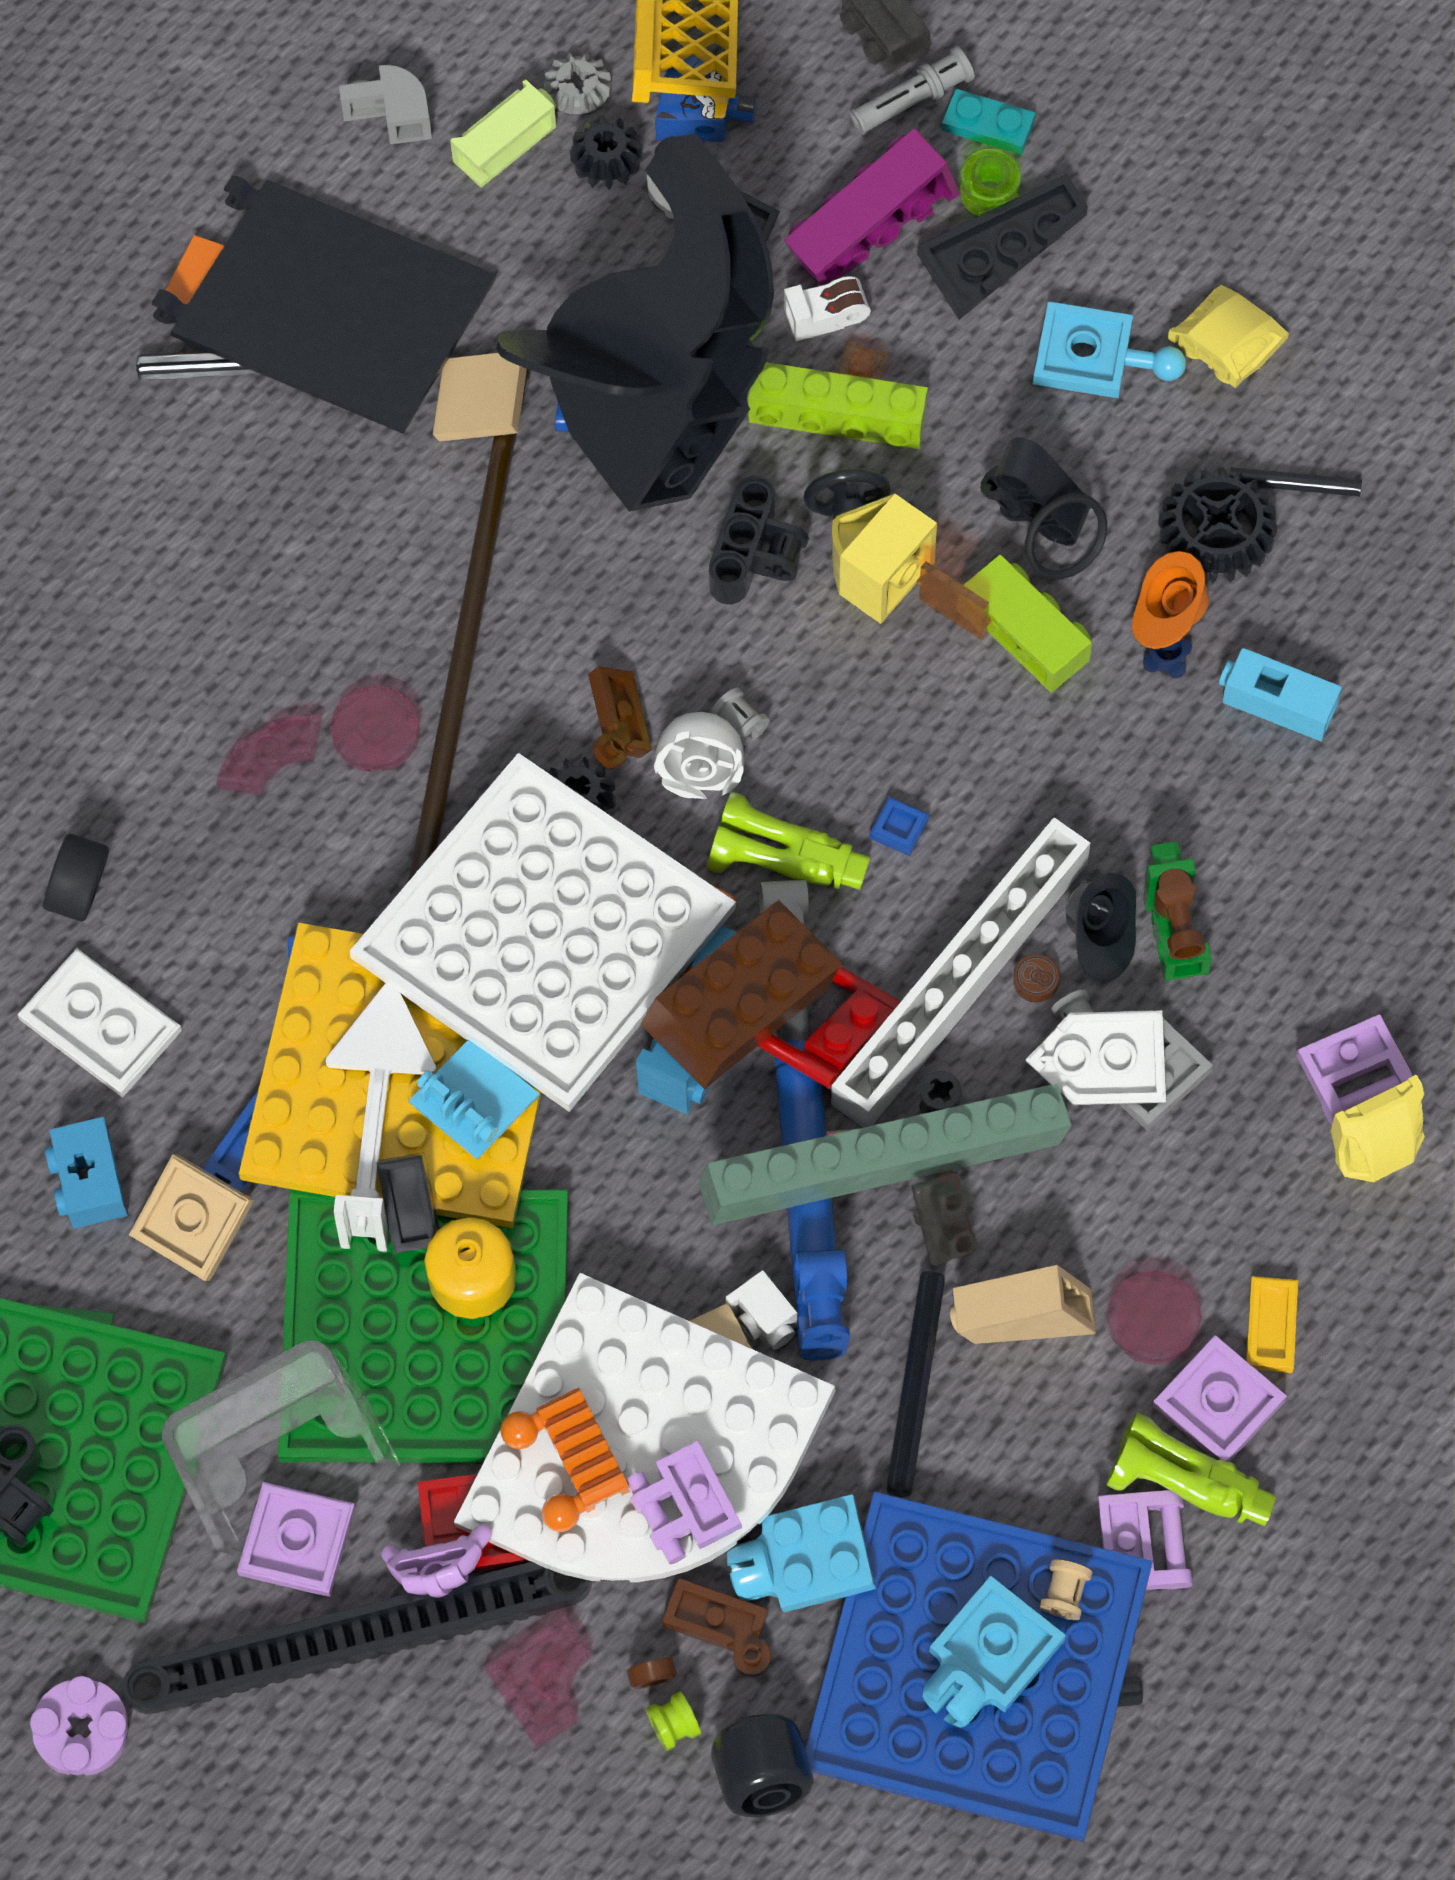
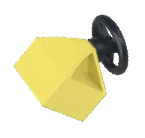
[803,468,937,624]

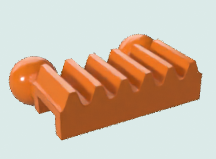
[500,1387,630,1532]

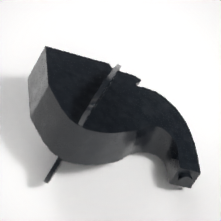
[496,134,774,512]

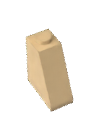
[950,1265,1096,1344]

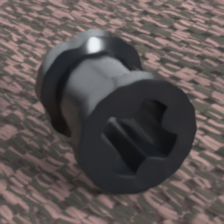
[919,1071,961,1114]

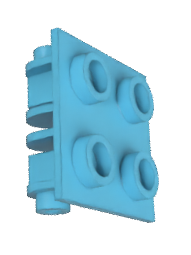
[409,1040,540,1160]

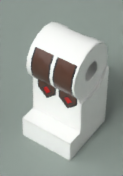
[784,276,871,342]

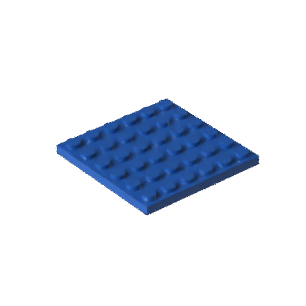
[805,1492,1153,1842]

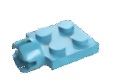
[727,1494,876,1613]
[922,1576,1066,1728]

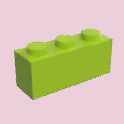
[960,555,1092,693]

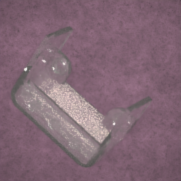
[162,1341,401,1556]

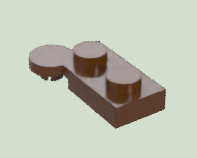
[588,666,652,769]
[662,1578,771,1677]

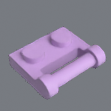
[1296,1014,1413,1125]
[1097,1490,1193,1590]

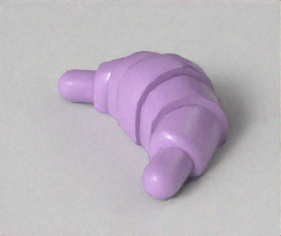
[381,1524,492,1598]

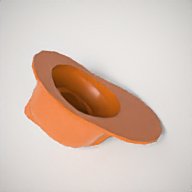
[1132,551,1209,649]

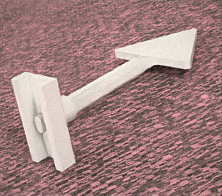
[326,983,436,1252]

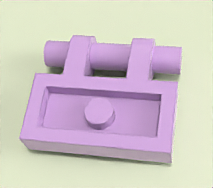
[626,1440,742,1564]

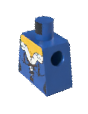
[655,51,757,142]

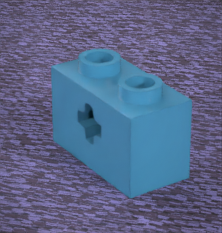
[45,1117,128,1229]

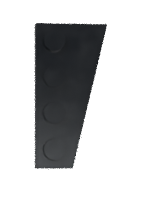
[917,174,1088,320]

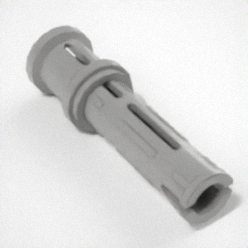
[850,46,975,135]

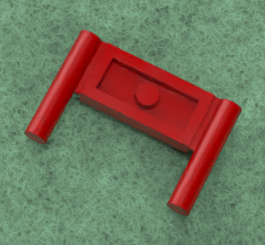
[758,966,901,1089]

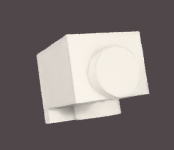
[726,1270,797,1350]

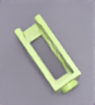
[450,79,556,188]

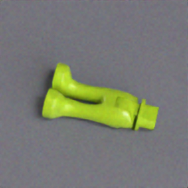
[706,791,871,890]
[1106,1412,1276,1526]

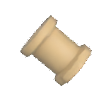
[1040,1560,1093,1620]

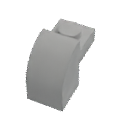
[339,65,432,144]

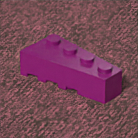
[784,128,960,286]

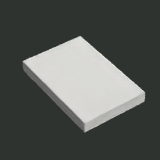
[17,948,182,1098]

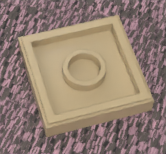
[433,353,527,442]
[129,1154,254,1281]

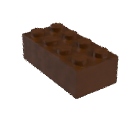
[641,900,843,1090]

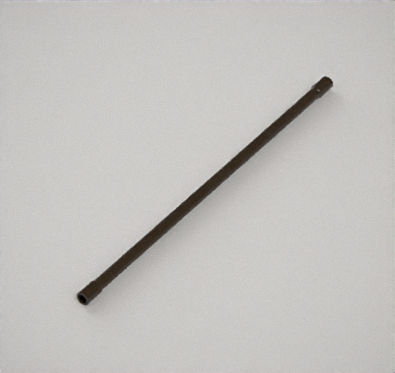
[408,369,531,882]

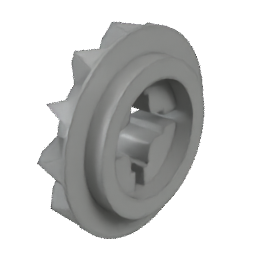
[544,52,611,115]

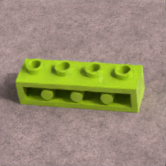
[748,362,928,449]

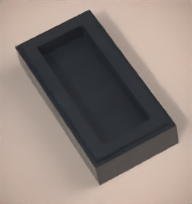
[376,1152,439,1254]

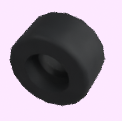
[42,834,109,922]

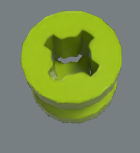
[645,1691,701,1751]

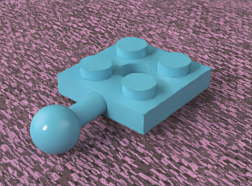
[1033,301,1186,398]

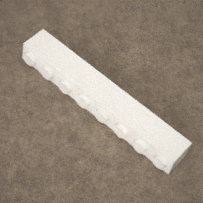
[831,818,1090,1128]

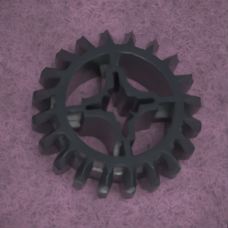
[1158,467,1278,584]

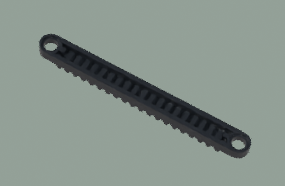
[123,1562,592,1714]

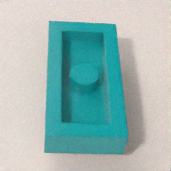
[942,89,1036,155]

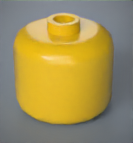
[424,1217,517,1319]

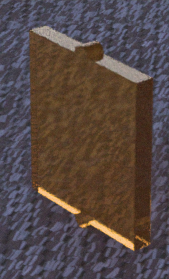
[916,561,991,640]

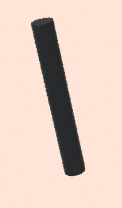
[1230,467,1362,497]

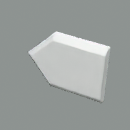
[1025,1010,1166,1105]

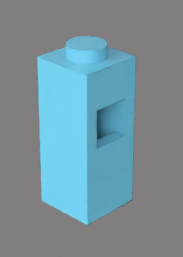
[1219,648,1342,742]

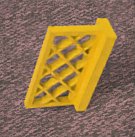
[632,0,738,103]

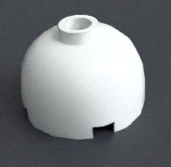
[654,712,745,799]

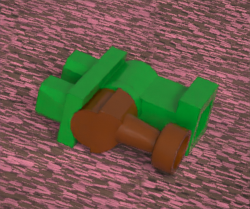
[1143,842,1212,981]

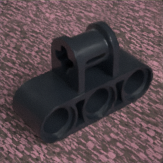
[980,437,1090,546]
[709,475,809,605]
[0,1425,54,1548]

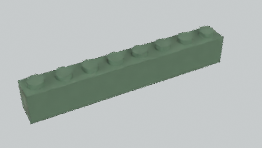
[698,1083,1072,1225]

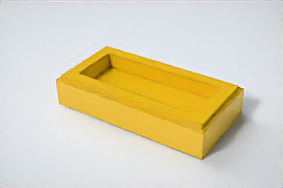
[1246,1276,1298,1373]

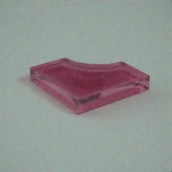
[484,1615,591,1749]

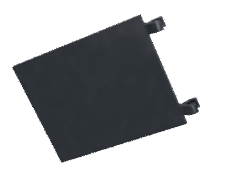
[152,175,496,434]

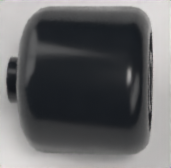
[711,1714,814,1818]

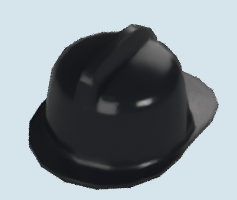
[1066,873,1136,981]

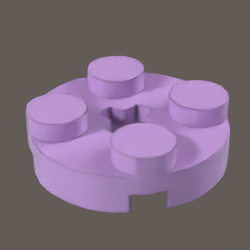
[30,1676,129,1776]

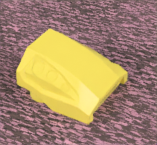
[1168,285,1289,388]
[1330,1075,1425,1182]

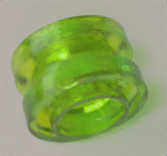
[960,148,1021,216]

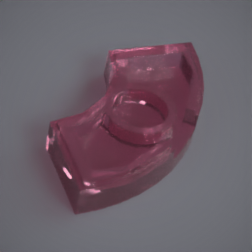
[216,715,322,795]

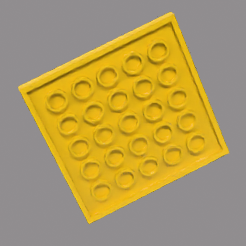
[239,923,542,1228]

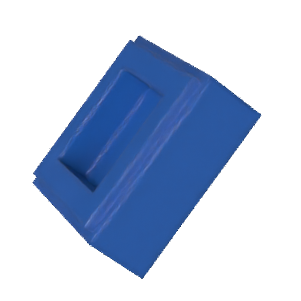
[870,796,930,856]

